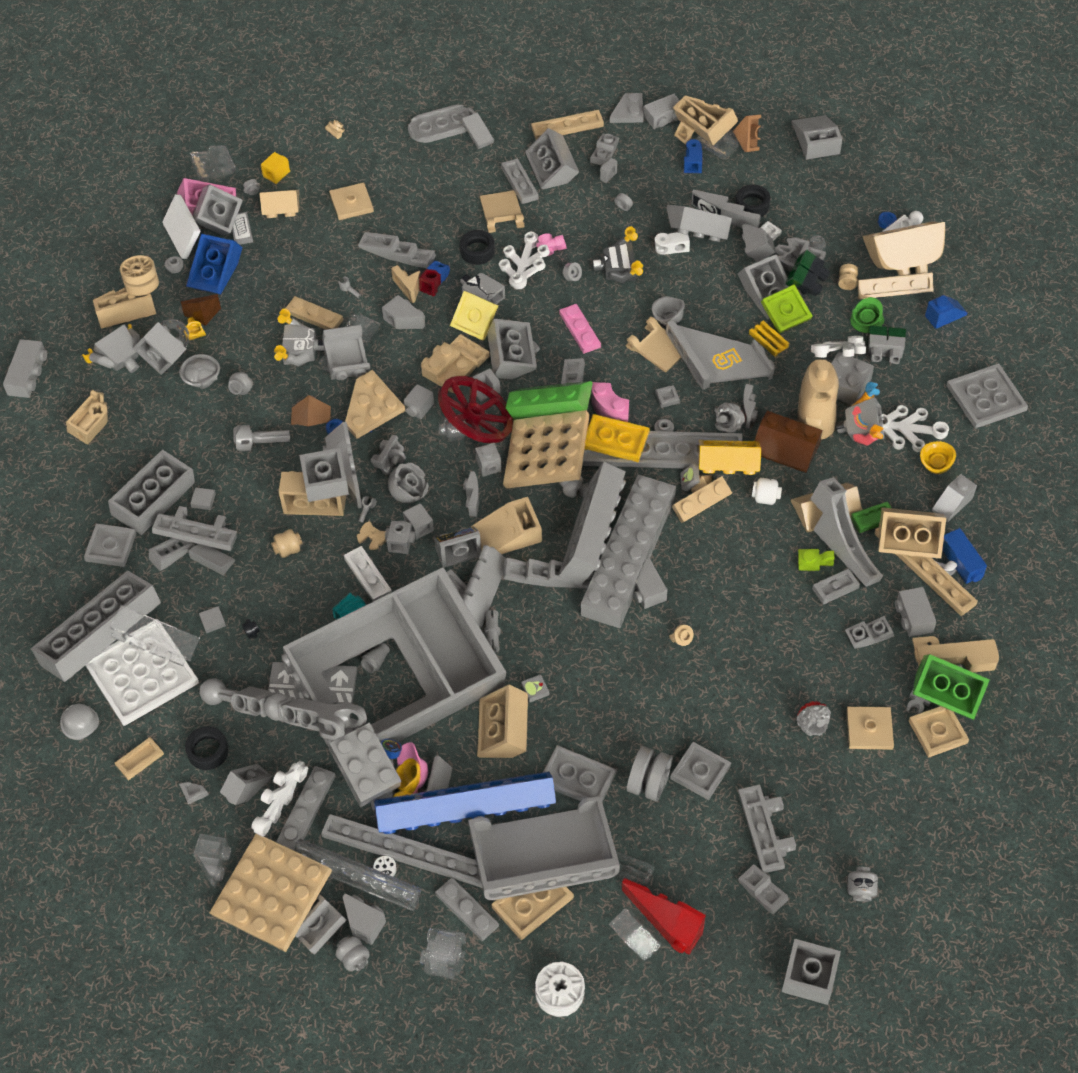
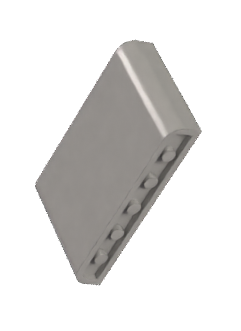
[468,796,620,900]

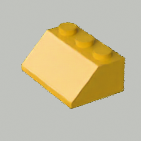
[699,440,761,475]

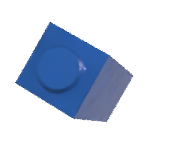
[942,528,987,584]

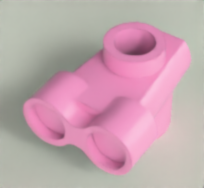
[536,234,567,256]

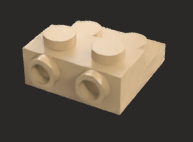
[421,342,476,393]

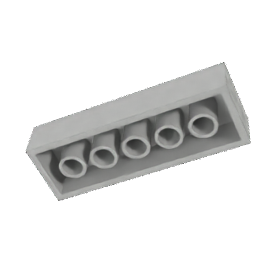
[559,462,626,586]
[31,571,161,682]

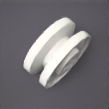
[535,962,585,1017]

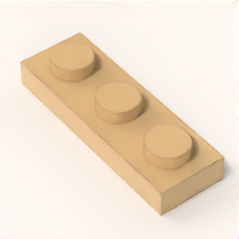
[285,296,343,330]
[672,476,732,523]

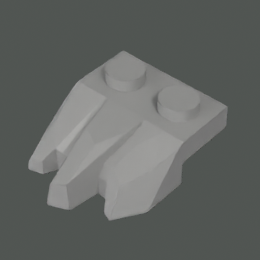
[775,237,826,272]
[295,894,346,955]

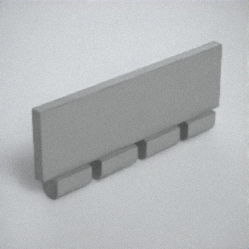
[462,545,506,628]

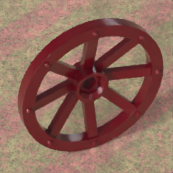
[438,376,513,444]

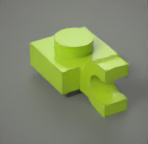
[798,549,834,571]

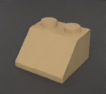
[260,190,299,218]

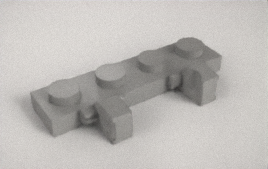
[152,506,237,551]
[738,784,796,873]

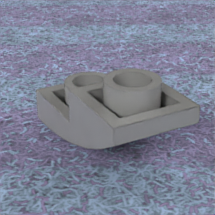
[590,133,619,166]
[742,384,758,429]
[463,471,479,517]
[845,616,894,649]

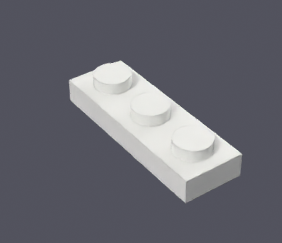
[344,546,392,602]

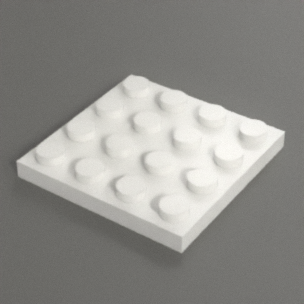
[85,619,199,726]

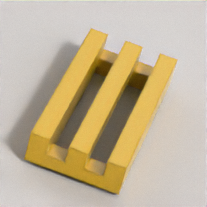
[749,320,789,357]

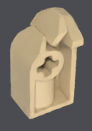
[66,390,108,444]

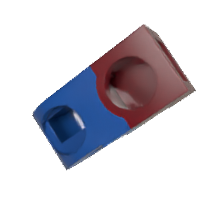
[419,261,450,297]

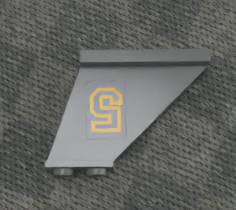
[666,320,775,390]

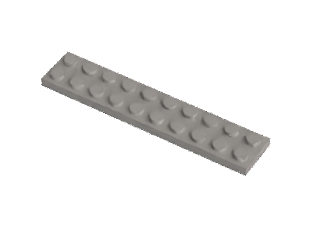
[543,429,742,469]

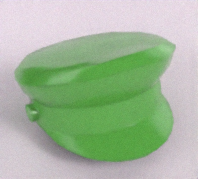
[850,297,884,333]

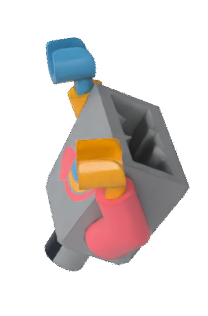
[836,382,884,446]

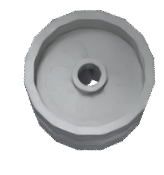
[627,746,673,802]

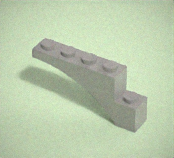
[810,477,883,586]

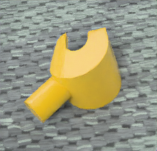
[186,317,206,340]

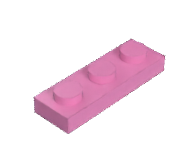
[559,304,601,354]

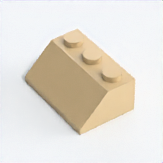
[878,508,946,558]
[477,685,528,758]

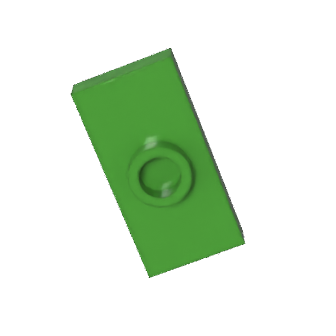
[850,501,891,533]

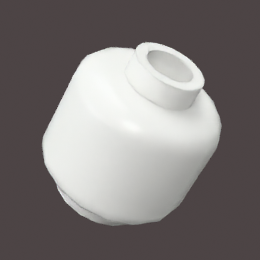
[752,478,782,505]

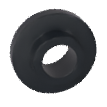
[242,619,260,639]

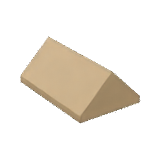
[791,483,862,533]

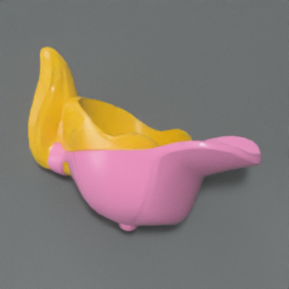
[393,742,428,797]

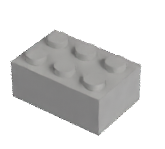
[329,723,401,808]

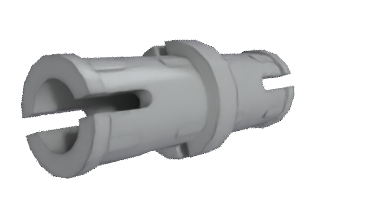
[484,610,501,652]

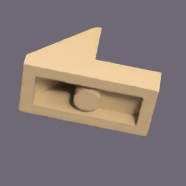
[391,265,421,303]

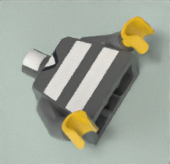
[593,226,643,284]

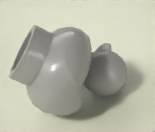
[228,372,253,395]
[559,476,588,498]

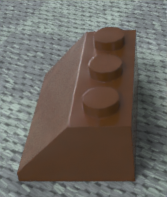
[754,411,823,473]

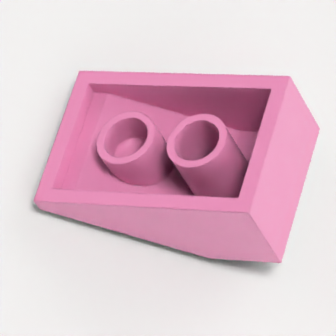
[177,178,236,216]

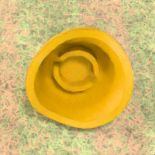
[920,441,956,474]

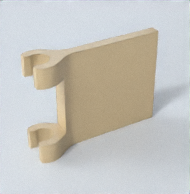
[480,190,524,233]
[626,317,681,372]

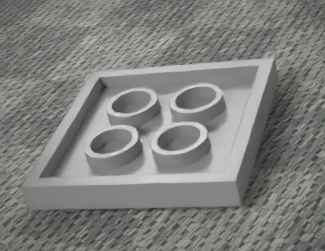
[946,363,1028,429]

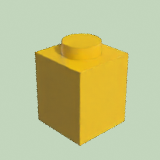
[260,152,290,184]

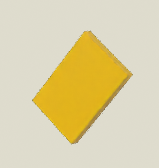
[585,414,650,462]

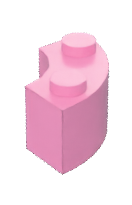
[591,382,629,422]

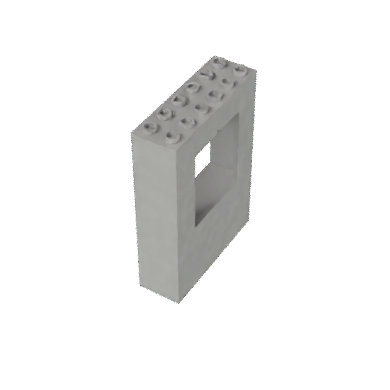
[281,567,506,747]

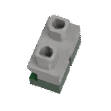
[867,326,906,364]

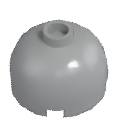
[387,462,429,504]

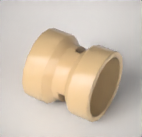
[838,264,858,290]

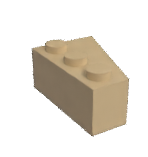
[673,96,738,145]
[93,288,156,329]

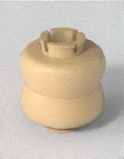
[271,529,303,558]

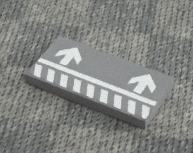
[268,662,358,705]

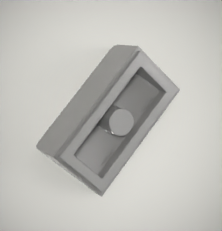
[188,544,235,576]
[426,756,452,792]

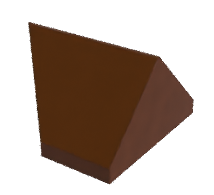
[181,294,221,326]

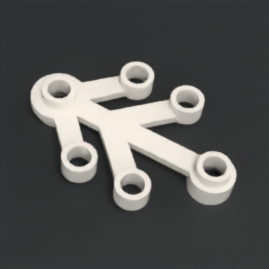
[499,232,550,289]
[811,336,866,357]
[882,405,949,452]
[251,761,308,837]

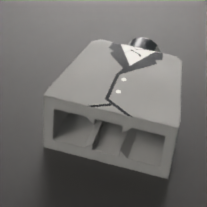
[460,273,505,304]

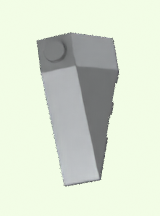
[323,422,362,509]

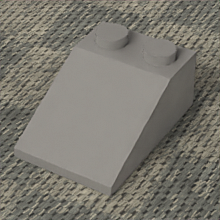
[738,254,789,319]

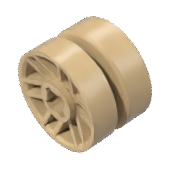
[120,255,159,296]

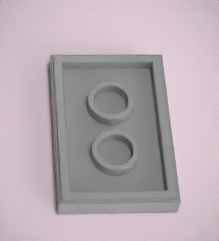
[543,745,617,802]

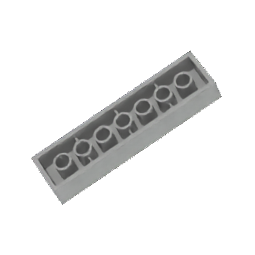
[581,475,676,628]

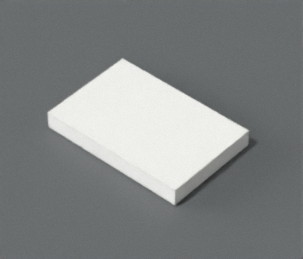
[162,194,201,259]

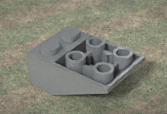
[791,115,842,160]

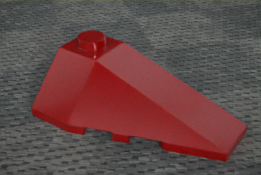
[622,878,706,955]

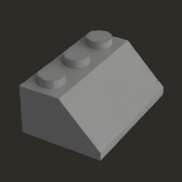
[525,128,579,189]
[667,205,732,242]
[487,319,537,380]

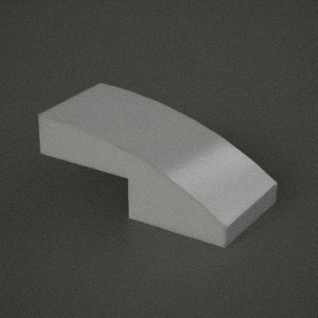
[738,865,789,915]

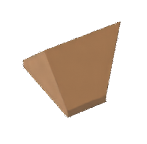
[733,114,761,152]
[291,395,331,426]

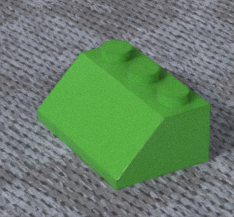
[913,654,990,720]

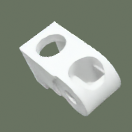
[655,232,690,255]

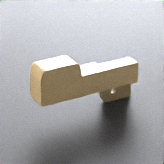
[912,636,999,672]

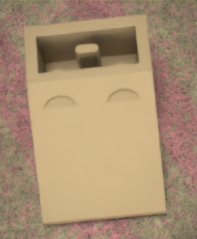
[471,497,542,554]

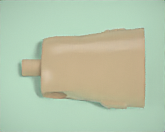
[797,360,839,439]

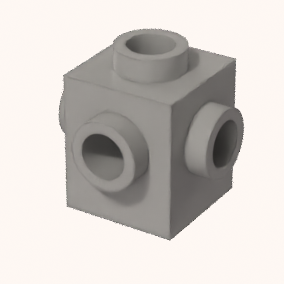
[385,520,415,554]

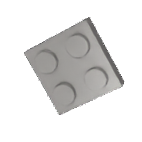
[84,523,137,567]
[670,742,731,800]

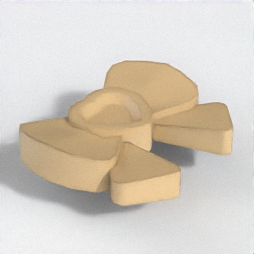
[357,522,387,550]

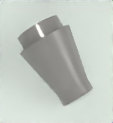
[361,643,390,673]

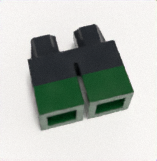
[785,250,830,296]

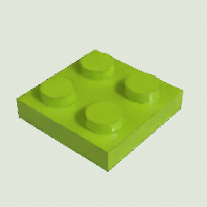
[761,285,813,334]

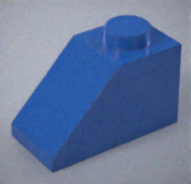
[925,295,968,329]

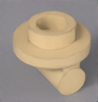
[325,120,345,139]
[669,624,694,646]

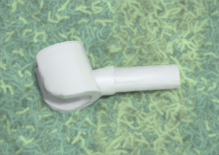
[934,560,957,576]

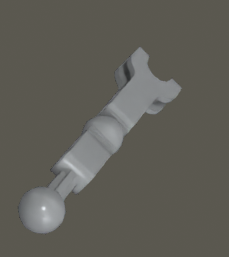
[199,678,367,740]

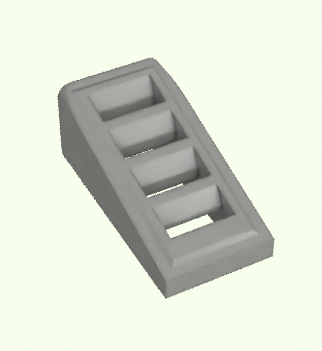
[149,538,195,571]

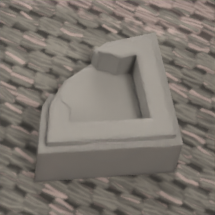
[179,782,209,805]

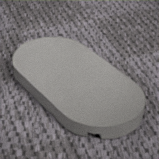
[408,105,475,143]

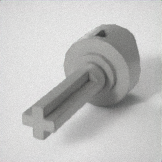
[233,425,290,452]

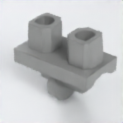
[371,435,406,475]

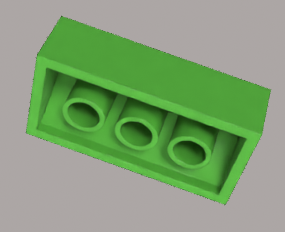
[506,381,593,420]

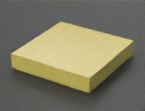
[450,291,499,341]

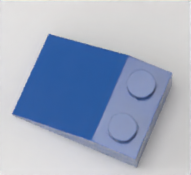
[186,234,243,295]

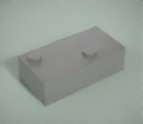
[108,449,195,535]

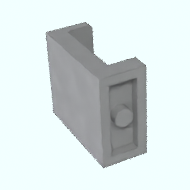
[322,325,370,380]

